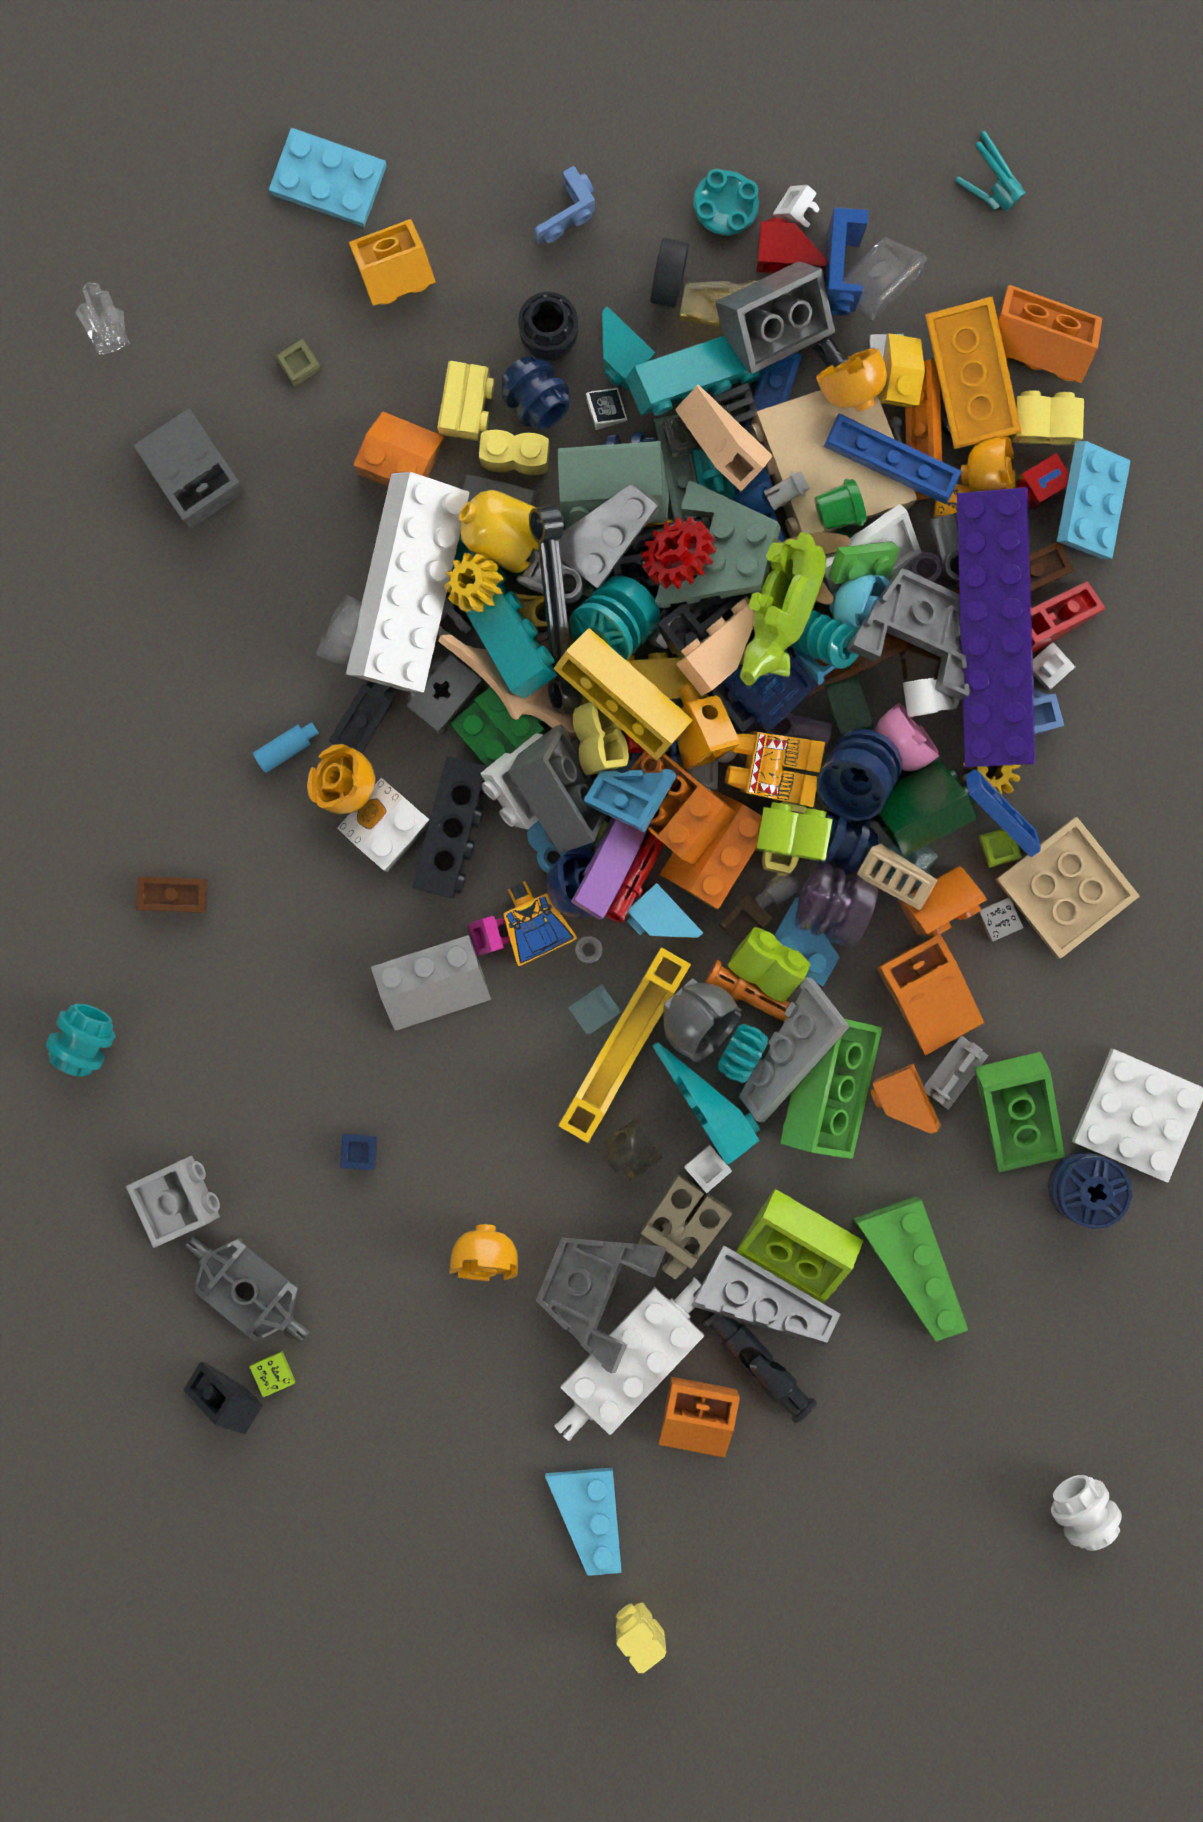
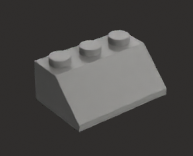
[371,935,491,1031]

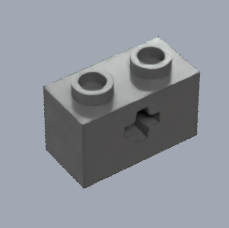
[407,654,483,735]

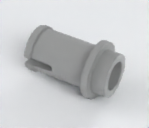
[764,471,810,510]

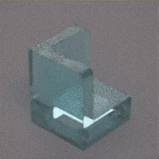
[568,984,621,1034]

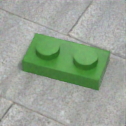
[828,541,900,584]

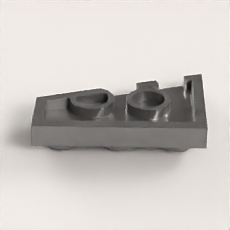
[558,483,661,588]

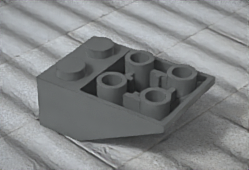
[133,408,246,529]

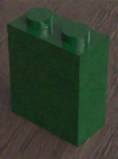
[874,760,976,857]

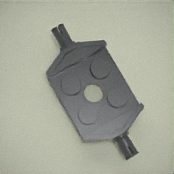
[185,1236,310,1343]

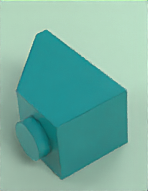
[602,307,656,391]

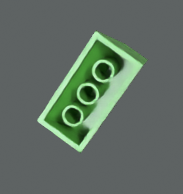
[780,1019,882,1159]

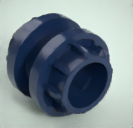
[501,356,570,430]
[814,809,878,875]

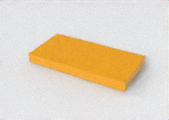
[925,296,1022,450]

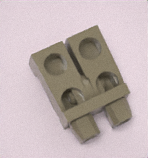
[637,1172,732,1279]

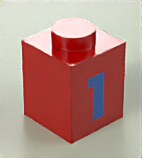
[1016,453,1069,509]

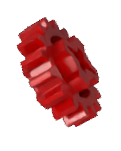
[641,517,716,589]

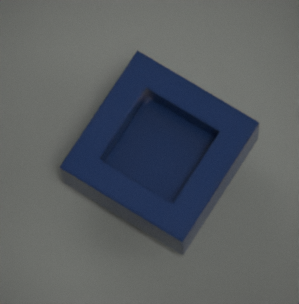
[340,1133,378,1170]

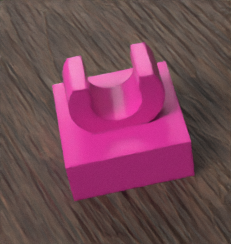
[467,916,511,957]

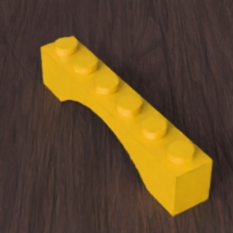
[558,947,691,1143]

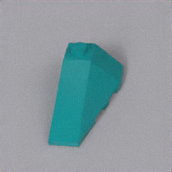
[652,1041,760,1165]

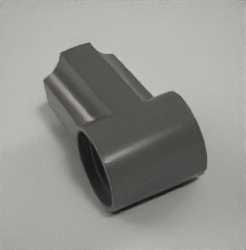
[929,513,959,581]

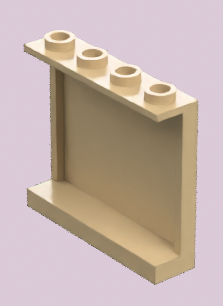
[750,390,917,538]

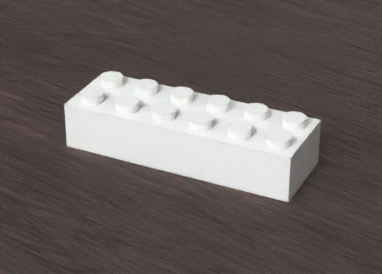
[346,472,469,692]

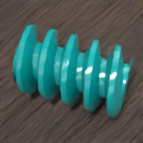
[791,610,859,669]

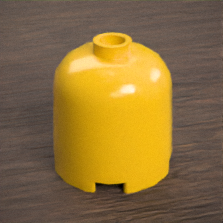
[459,490,539,573]

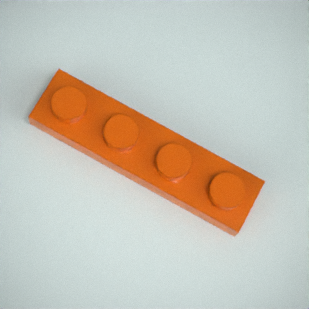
[905,359,942,501]

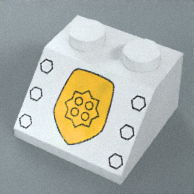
[337,778,430,872]

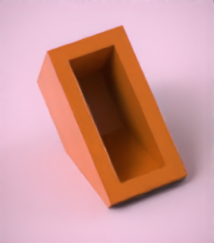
[871,1063,941,1134]

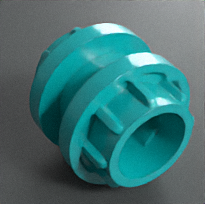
[46,1003,116,1077]

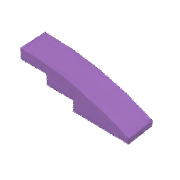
[571,818,648,920]

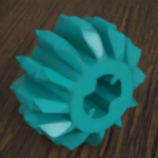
[718,1024,768,1083]

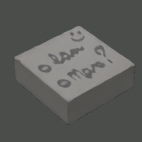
[978,897,1023,942]

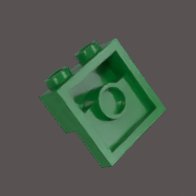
[450,687,545,767]

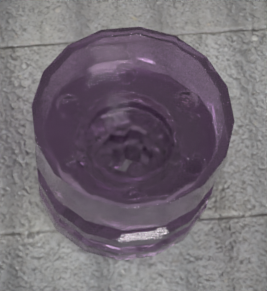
[795,862,878,949]

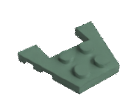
[655,481,780,608]

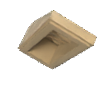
[857,843,938,910]

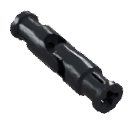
[702,1312,817,1423]

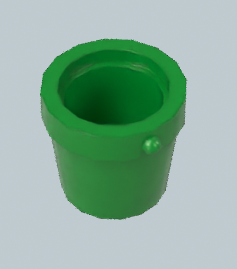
[814,479,867,530]

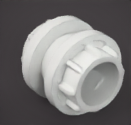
[1051,1475,1122,1551]

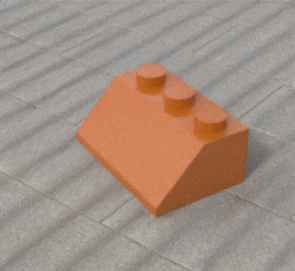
[997,284,1103,383]
[659,789,762,910]

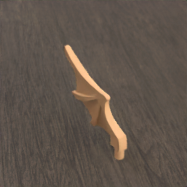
[438,635,577,739]

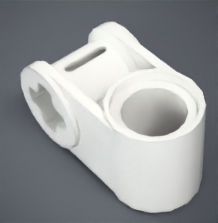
[903,678,959,717]

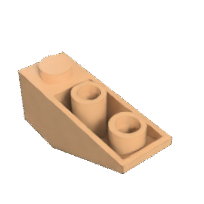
[675,385,773,491]
[676,596,754,696]

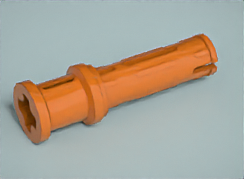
[704,960,790,1022]

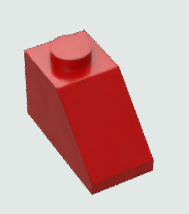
[756,218,826,274]

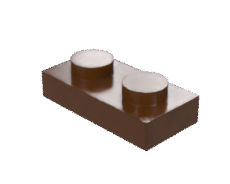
[136,876,208,913]

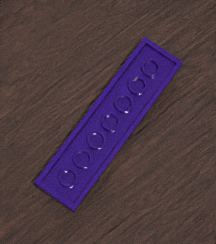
[957,487,1036,768]

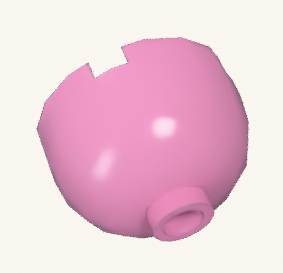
[875,703,939,771]

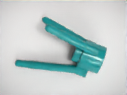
[955,131,1026,212]

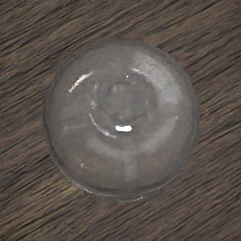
[316,595,362,665]

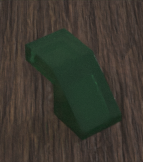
[825,676,874,739]

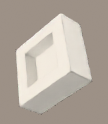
[684,1144,732,1193]

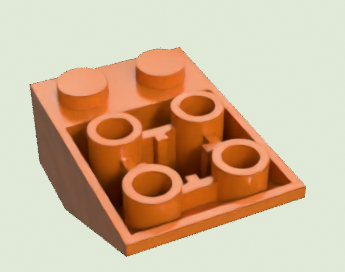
[630,751,737,865]
[876,934,984,1056]

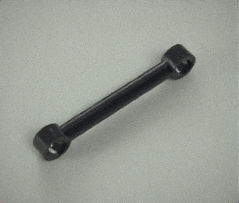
[529,505,582,712]

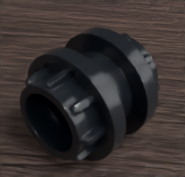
[518,291,578,360]

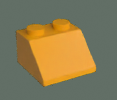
[349,219,436,306]

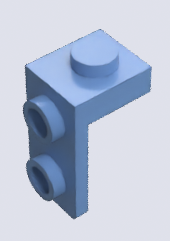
[534,166,595,245]

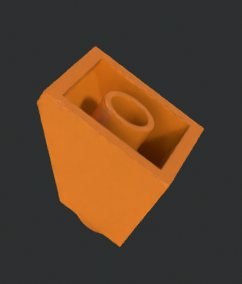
[353,411,445,486]

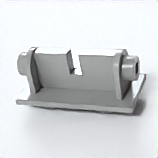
[924,1036,988,1110]

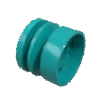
[569,576,660,660]

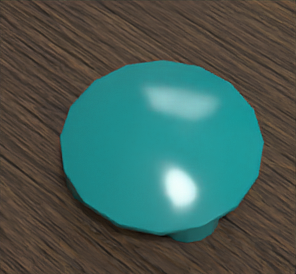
[693,169,759,236]

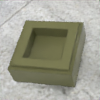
[275,338,322,387]

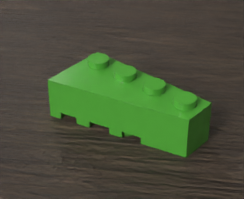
[853,1196,968,1342]

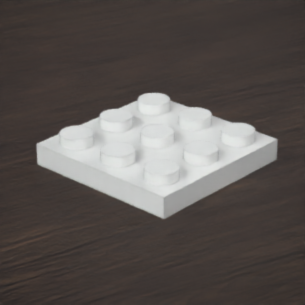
[1072,1049,1203,1183]

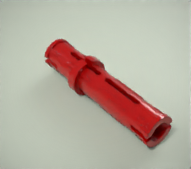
[606,830,664,923]

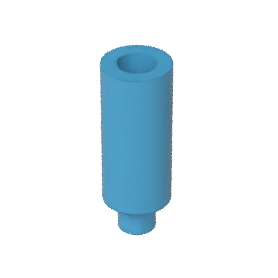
[253,722,319,773]

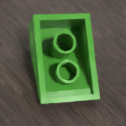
[974,1052,1065,1173]

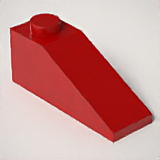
[1031,581,1106,653]

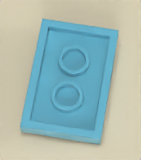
[269,128,387,228]
[1057,441,1131,559]

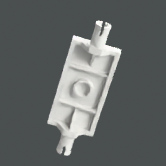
[554,1277,704,1441]

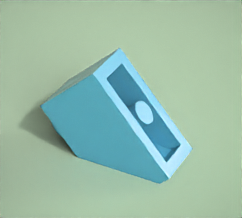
[627,883,703,938]

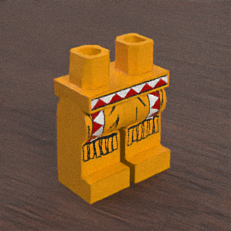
[725,731,825,807]

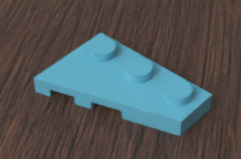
[545,1467,622,1576]

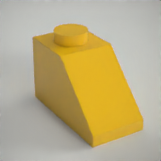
[878,333,925,408]

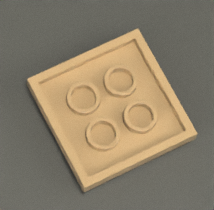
[995,817,1140,959]

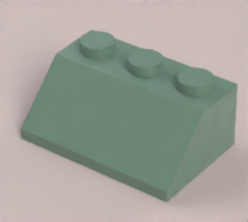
[558,441,669,529]

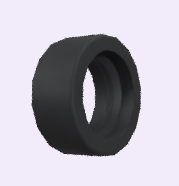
[650,238,689,308]

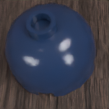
[546,848,595,919]

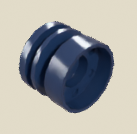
[817,729,902,821]
[1048,1152,1132,1229]

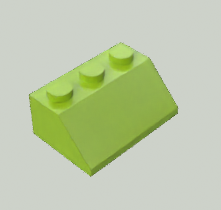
[736,1189,863,1304]

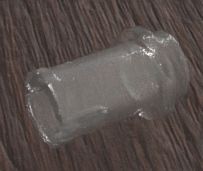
[575,936,603,963]

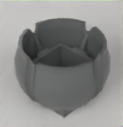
[664,978,742,1062]

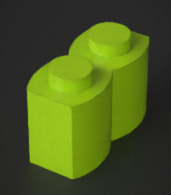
[756,803,833,862]
[728,927,811,1002]

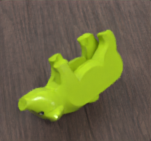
[739,532,826,686]

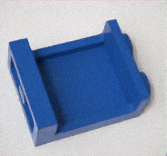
[824,208,869,316]

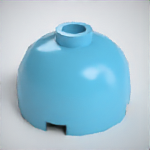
[830,574,889,630]

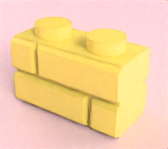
[437,361,495,441]
[616,1603,666,1673]

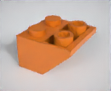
[897,866,987,937]
[658,1376,740,1458]

